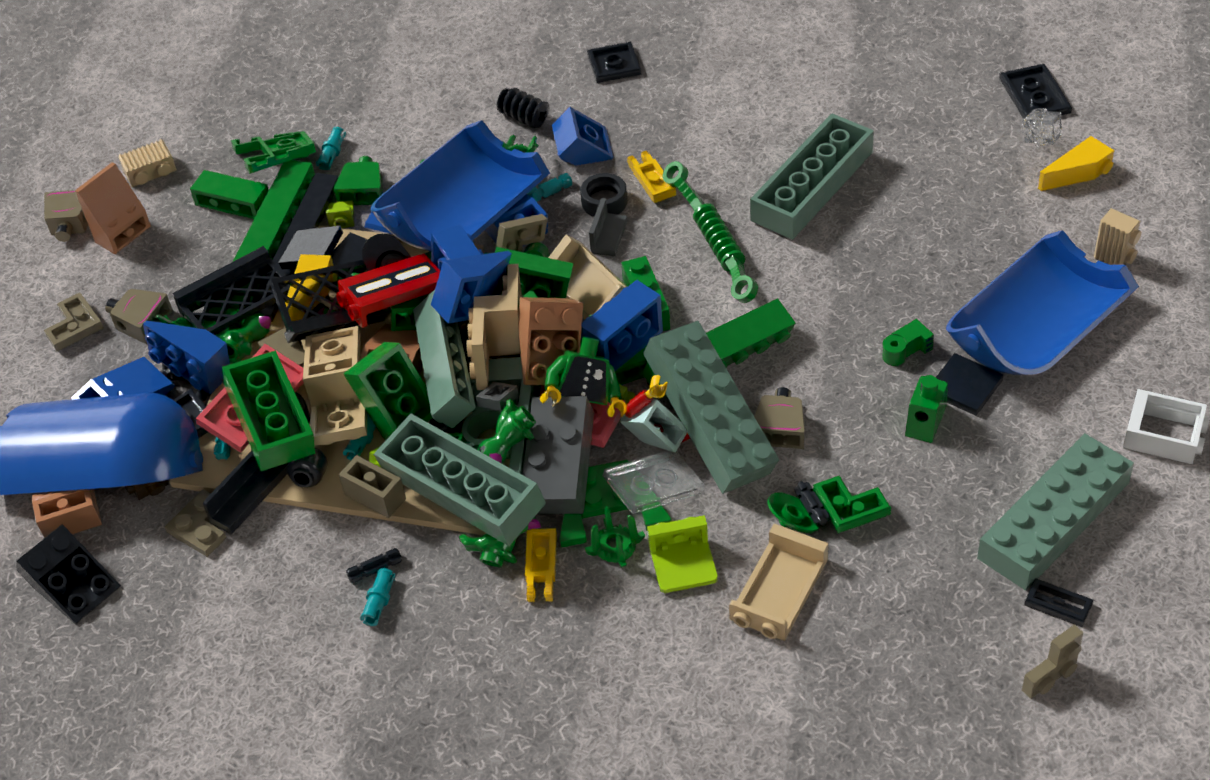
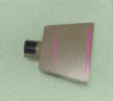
[44,190,88,242]
[105,289,173,344]
[754,387,805,449]

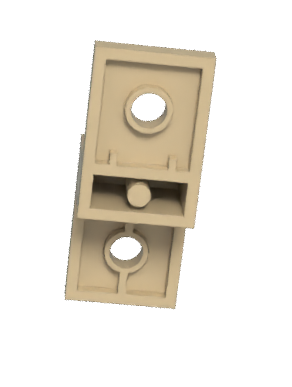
[467,264,522,390]
[303,326,368,446]

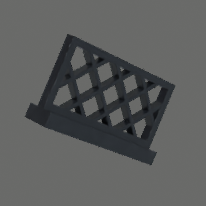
[172,246,290,335]
[269,260,391,343]

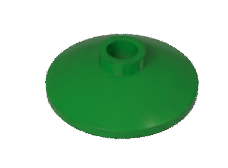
[767,492,820,533]

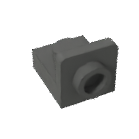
[476,382,519,411]

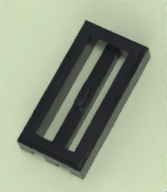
[1024,578,1094,628]

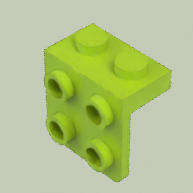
[647,515,718,593]

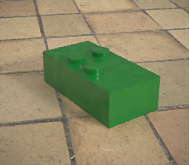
[222,351,315,471]

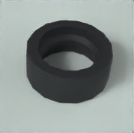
[580,173,628,217]

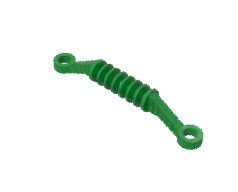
[663,161,758,303]

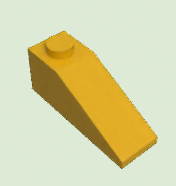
[1038,136,1114,191]
[285,254,338,321]

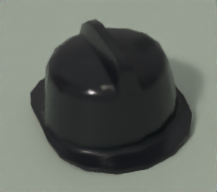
[362,233,411,271]

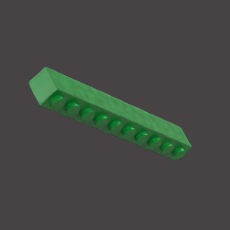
[203,160,315,337]

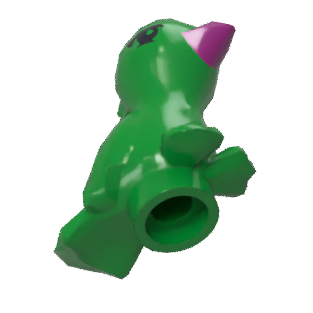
[218,313,271,364]
[478,399,536,464]
[459,517,541,568]

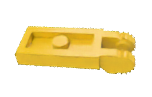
[627,151,676,203]
[525,528,557,602]

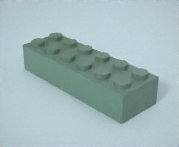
[750,113,874,240]
[643,321,779,494]
[374,414,546,546]
[977,433,1134,591]

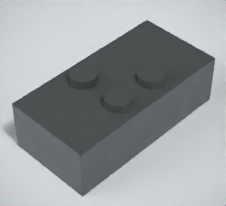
[523,396,594,514]

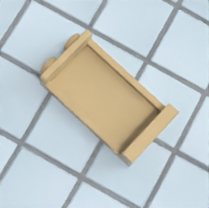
[548,234,627,319]
[729,524,828,641]

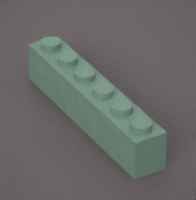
[413,290,475,429]

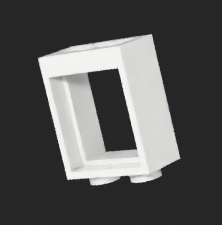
[1123,389,1210,464]

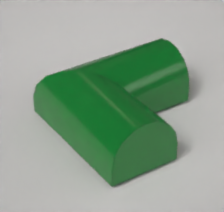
[813,475,891,534]

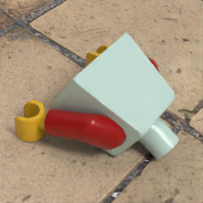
[621,375,691,452]

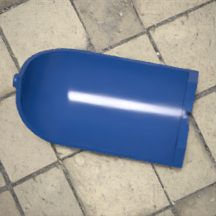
[370,120,550,251]
[946,230,1139,375]
[0,393,203,495]

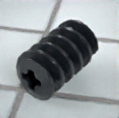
[496,87,549,128]

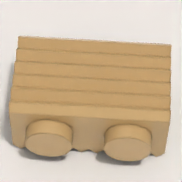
[118,139,177,187]
[1094,208,1142,265]

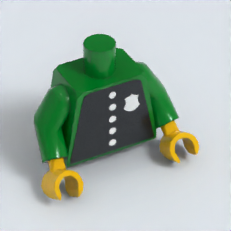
[540,337,627,417]

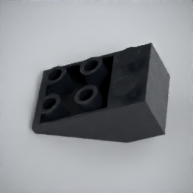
[16,524,121,624]

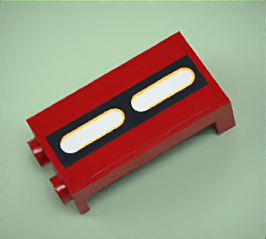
[336,253,440,328]

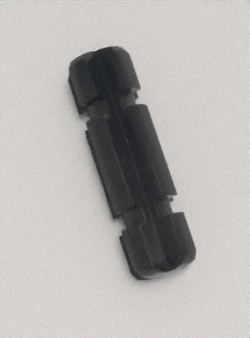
[794,481,830,527]
[346,548,402,583]

